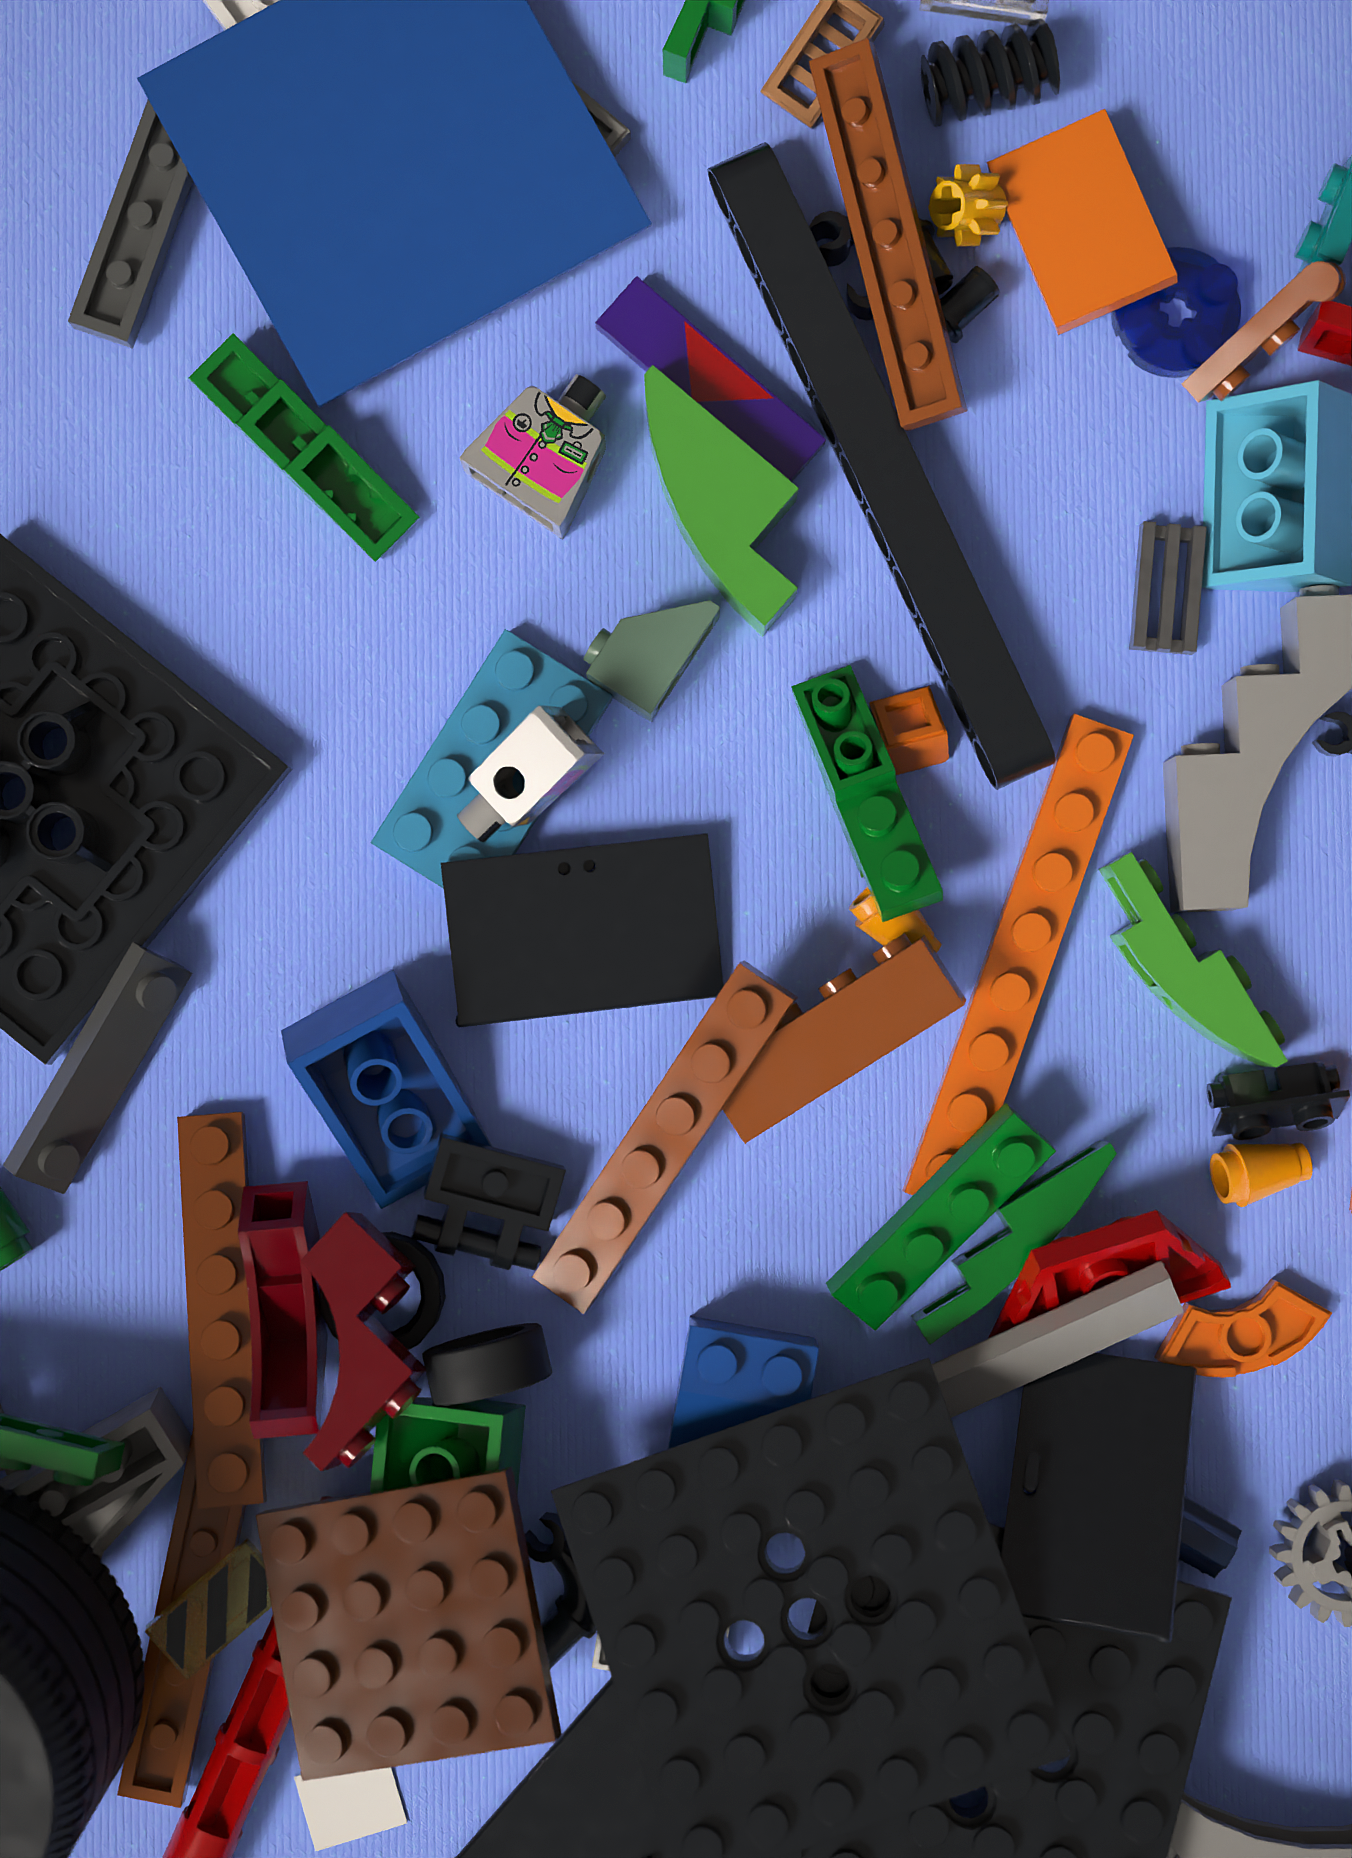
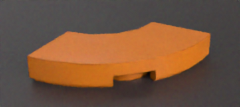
[1154,1279,1332,1378]

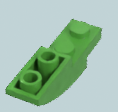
[1098,852,1288,1067]

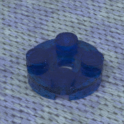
[1111,247,1241,378]

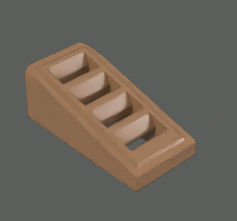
[760,0,885,129]

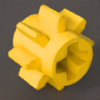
[928,164,1008,247]

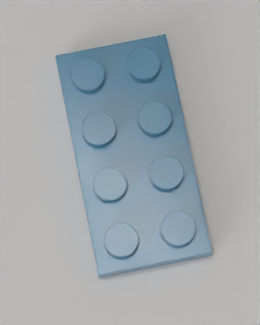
[370,629,613,888]

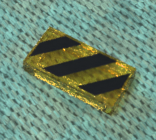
[144,1538,271,1680]

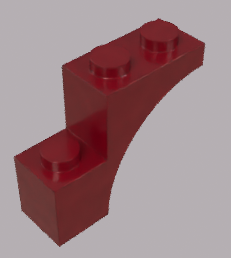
[237,1181,328,1439]
[300,1212,426,1472]

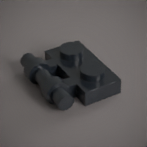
[411,1133,566,1270]

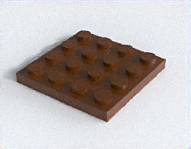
[255,1467,562,1781]

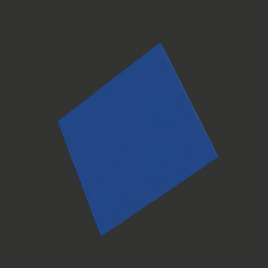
[137,0,652,408]

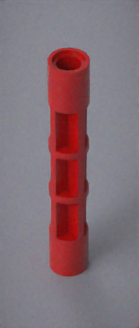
[162,1496,335,1858]

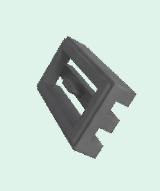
[1129,521,1207,655]

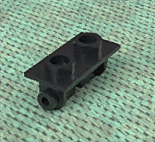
[1207,1061,1350,1140]

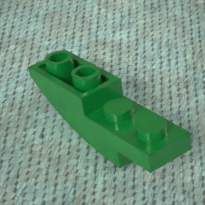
[791,665,943,922]

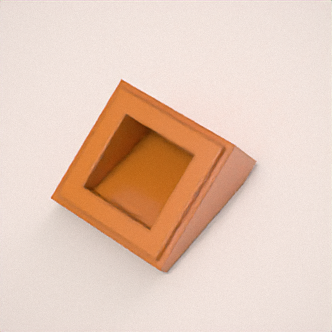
[869,686,949,775]

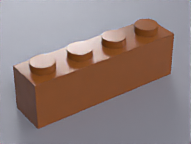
[723,933,967,1144]

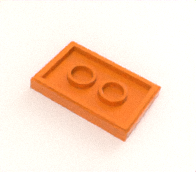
[987,109,1178,335]

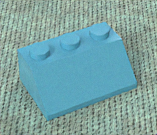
[1202,380,1352,592]

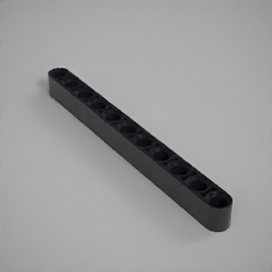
[707,142,1056,790]

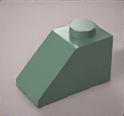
[583,600,721,722]

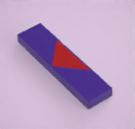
[595,276,826,482]

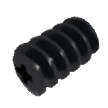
[921,18,1060,127]

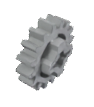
[1269,1480,1352,1627]

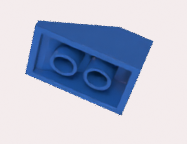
[281,969,492,1209]
[667,1316,819,1449]

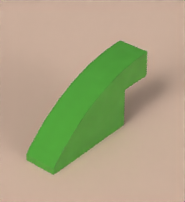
[644,365,799,637]

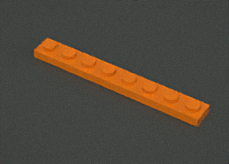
[902,714,1134,1195]

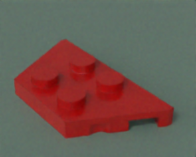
[988,1209,1231,1338]

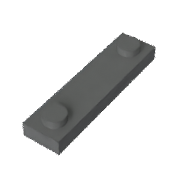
[68,100,193,349]
[3,942,193,1194]

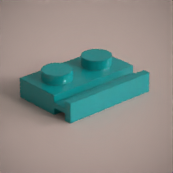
[1294,155,1352,275]

